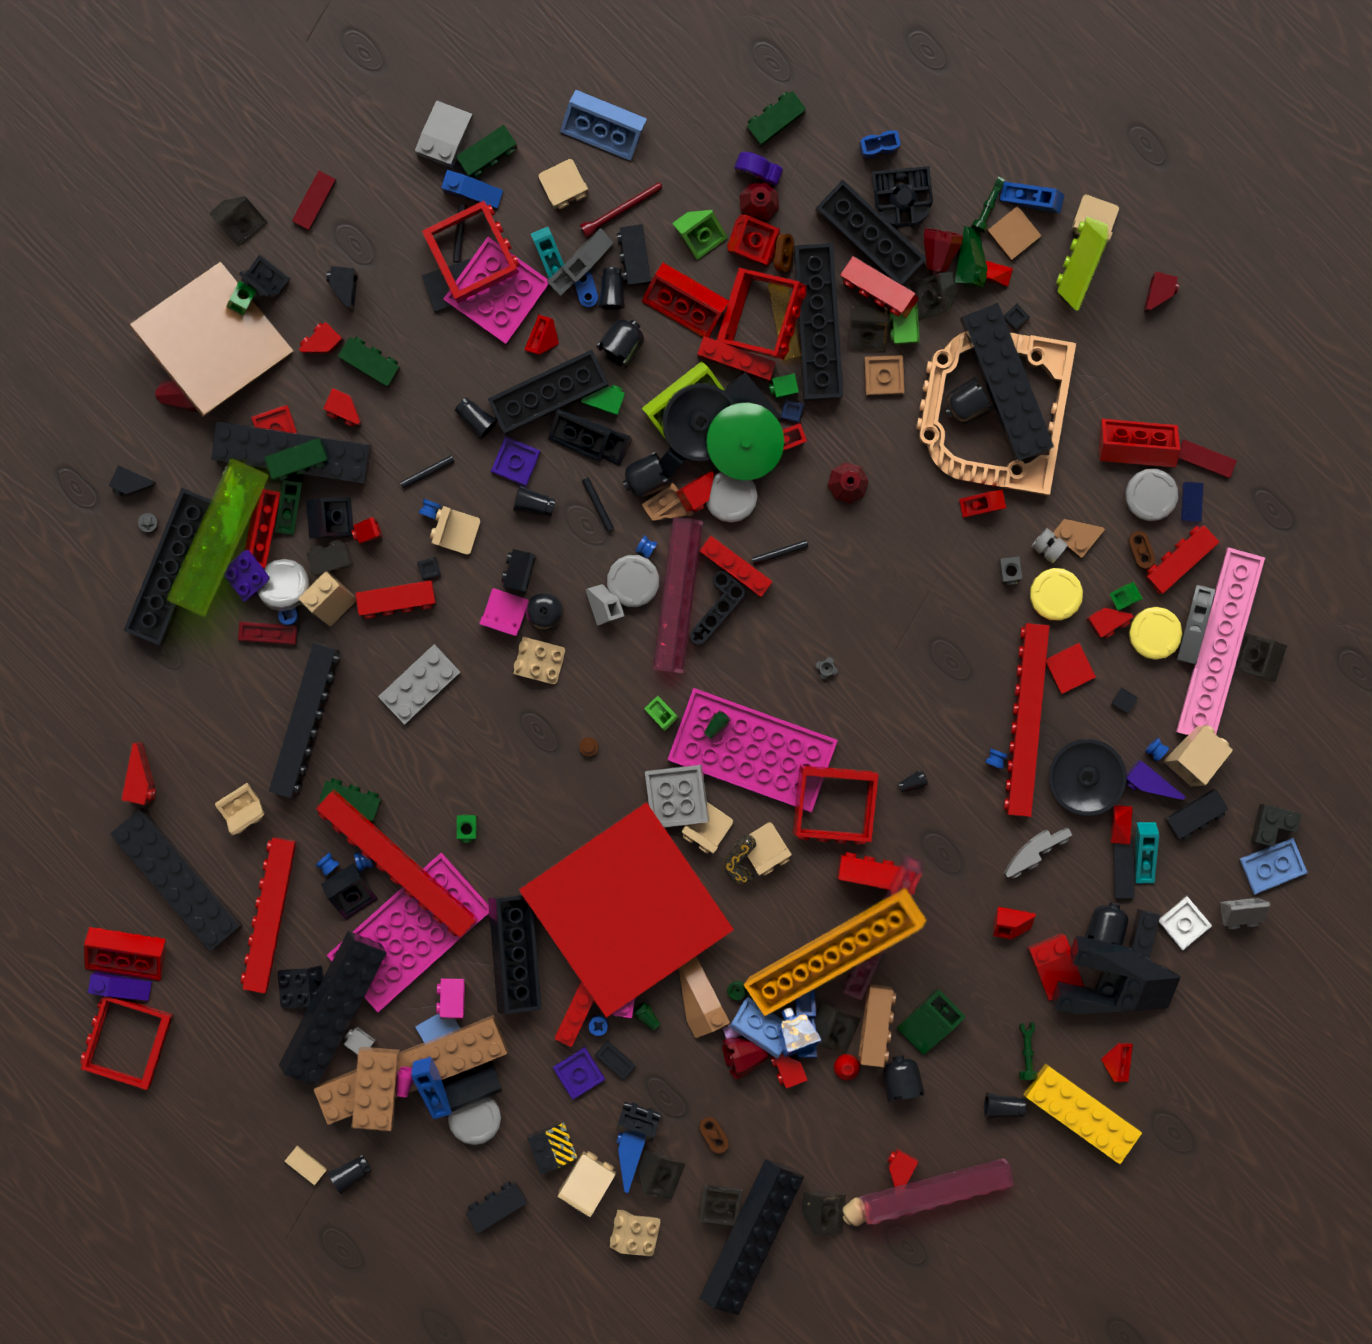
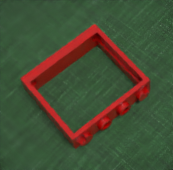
[422,201,520,303]
[717,268,807,360]
[793,765,879,845]
[80,996,173,1090]

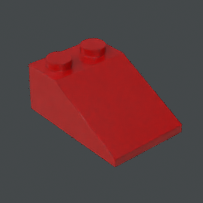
[122,742,156,805]
[1027,933,1084,1001]

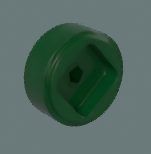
[727,980,747,1001]

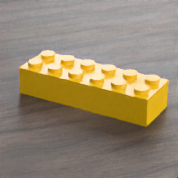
[1023,1063,1142,1164]

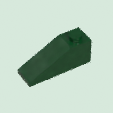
[955,226,987,287]
[275,473,302,535]

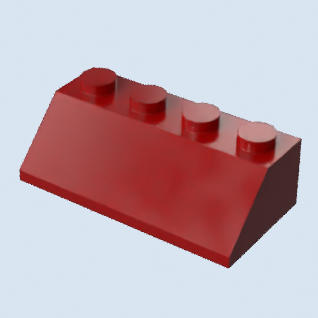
[642,262,729,338]
[1099,419,1180,467]
[836,852,917,894]
[84,927,166,981]

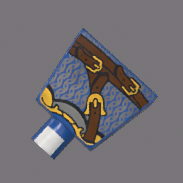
[778,1008,821,1057]

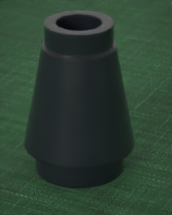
[899,770,928,792]

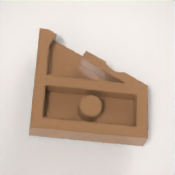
[641,483,694,521]
[1053,519,1105,558]

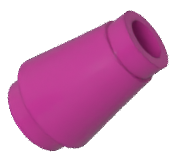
[396,1067,413,1097]

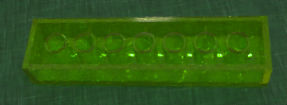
[167,458,269,617]

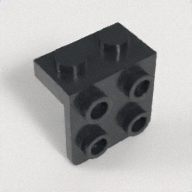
[239,255,291,298]
[277,966,323,1008]

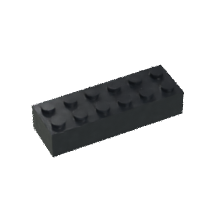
[815,179,927,285]
[488,349,609,435]
[488,894,542,1014]

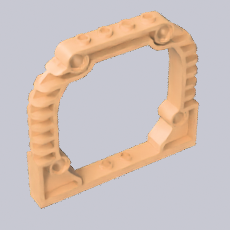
[916,332,1076,496]

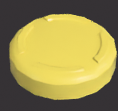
[1030,568,1083,621]
[1128,607,1183,660]

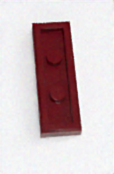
[292,170,336,231]
[1178,439,1237,478]
[238,621,298,645]

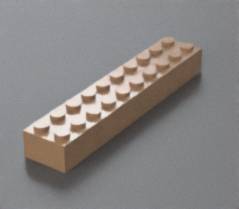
[313,1015,508,1125]

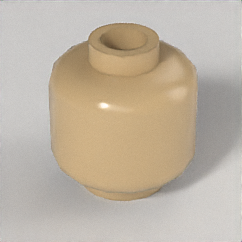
[843,1197,871,1226]

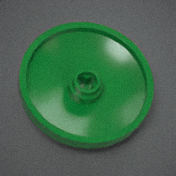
[706,403,784,480]

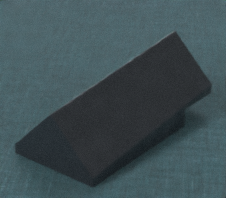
[548,409,632,466]

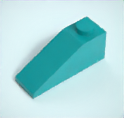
[531,227,564,292]
[1135,822,1159,883]

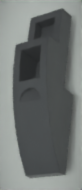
[546,228,614,296]
[1177,585,1215,665]

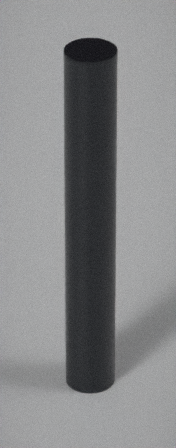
[453,204,467,262]
[400,455,454,488]
[582,477,614,532]
[752,540,808,565]

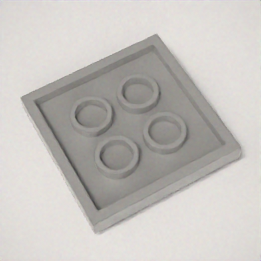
[645,764,709,827]

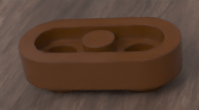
[773,233,794,272]
[1128,531,1155,568]
[700,1116,729,1153]

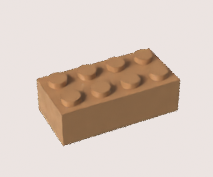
[858,984,896,1067]
[352,1047,399,1131]

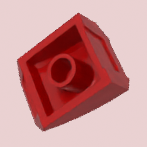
[727,215,780,265]

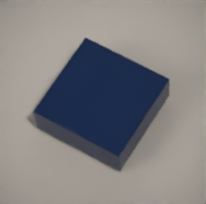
[781,399,804,423]

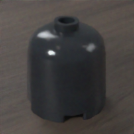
[596,320,644,369]
[945,377,994,424]
[623,451,671,498]
[526,593,564,631]
[1084,902,1129,946]
[883,1055,925,1102]

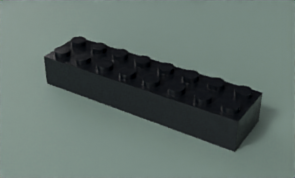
[794,243,843,401]
[960,303,1054,462]
[211,421,372,483]
[123,488,221,646]
[269,643,341,798]
[110,808,243,951]
[279,931,387,1086]
[699,1159,804,1315]

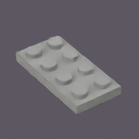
[378,644,461,725]

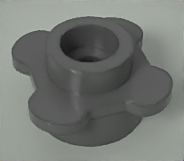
[816,657,838,679]

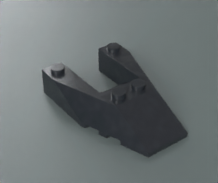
[1052,936,1181,1014]

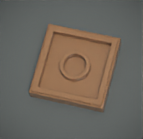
[987,206,1041,260]
[864,355,904,396]

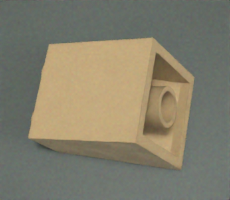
[298,571,356,627]
[1163,725,1233,787]
[558,1151,616,1217]

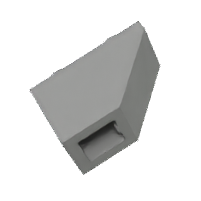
[585,584,624,626]

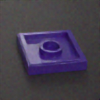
[491,436,541,486]
[552,1047,605,1100]

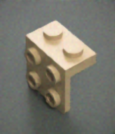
[539,159,589,209]
[1071,195,1119,243]
[430,506,480,554]
[513,637,565,684]
[215,783,264,835]
[681,802,733,854]
[740,822,792,876]
[610,1210,660,1256]

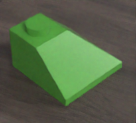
[672,210,728,260]

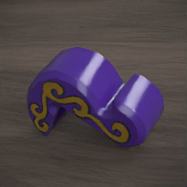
[734,151,783,186]

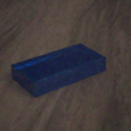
[1181,482,1203,521]

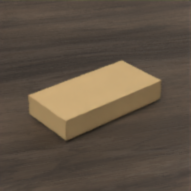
[285,1145,327,1185]

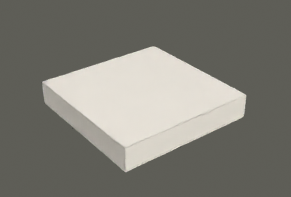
[1159,896,1212,950]

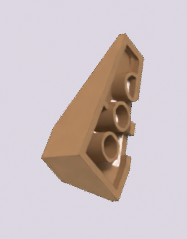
[679,956,730,1038]

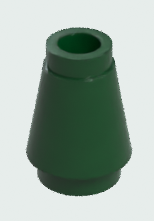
[704,710,731,739]
[633,1002,660,1031]

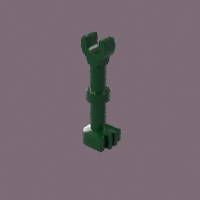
[971,176,1005,233]
[1019,1022,1037,1080]

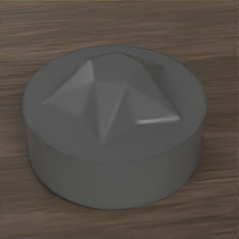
[138,513,158,532]

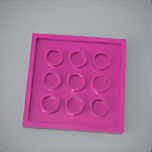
[443,237,549,344]

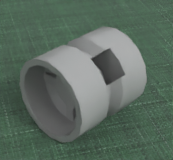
[1031,528,1068,564]

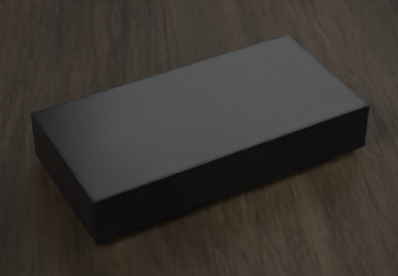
[595,1040,636,1080]

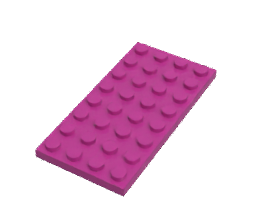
[667,688,838,812]
[327,852,489,1012]

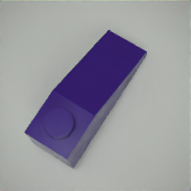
[1126,760,1185,800]
[88,972,152,1001]

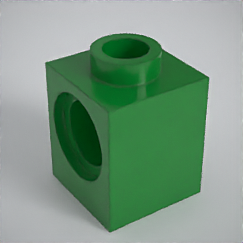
[226,281,256,316]
[769,373,799,399]
[1109,582,1143,611]
[457,815,477,842]

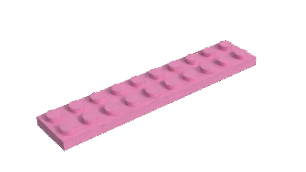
[1176,547,1265,735]

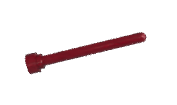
[579,183,662,239]

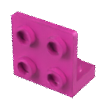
[480,588,529,636]

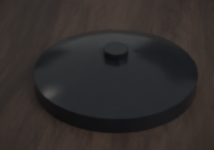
[662,383,735,461]
[1049,739,1127,816]

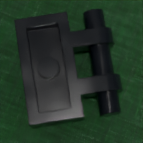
[616,1101,661,1141]

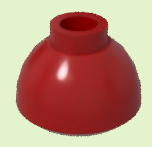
[834,1054,860,1081]

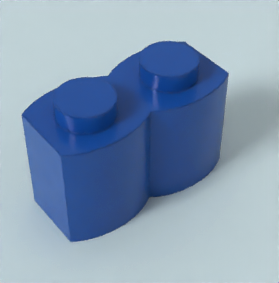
[859,130,901,158]

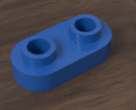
[574,271,598,308]

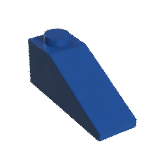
[441,170,503,209]
[1000,182,1064,213]
[411,1057,452,1119]
[616,1132,646,1193]

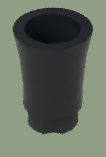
[598,267,625,310]
[454,397,498,440]
[513,485,556,517]
[984,1092,1026,1119]
[327,1155,372,1195]

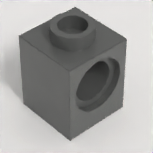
[998,556,1023,585]

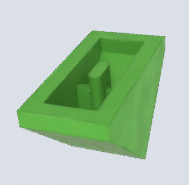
[644,696,679,731]

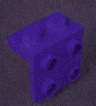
[221,550,270,602]

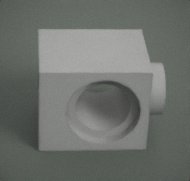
[344,1027,375,1054]

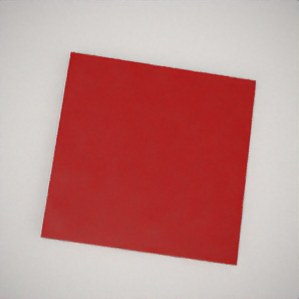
[519,802,734,1017]

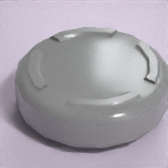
[1125,469,1178,521]
[706,472,758,523]
[607,555,659,607]
[257,559,310,611]
[448,1096,501,1145]

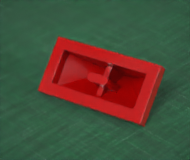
[985,261,1013,287]
[524,315,559,355]
[1110,805,1133,845]
[1101,1043,1133,1082]

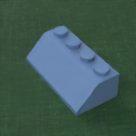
[560,90,647,161]

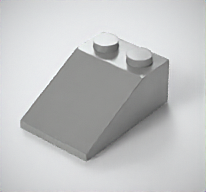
[415,101,473,168]
[1220,898,1270,929]

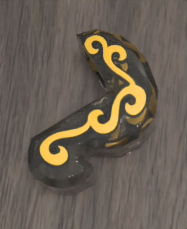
[723,834,757,884]

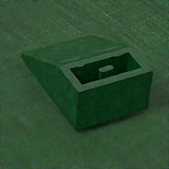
[896,988,966,1055]

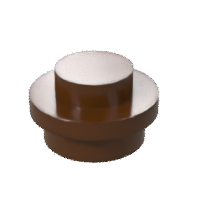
[579,737,598,756]

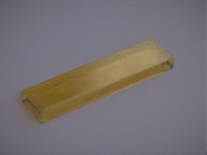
[768,284,801,360]

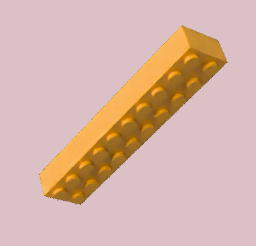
[744,888,926,1016]

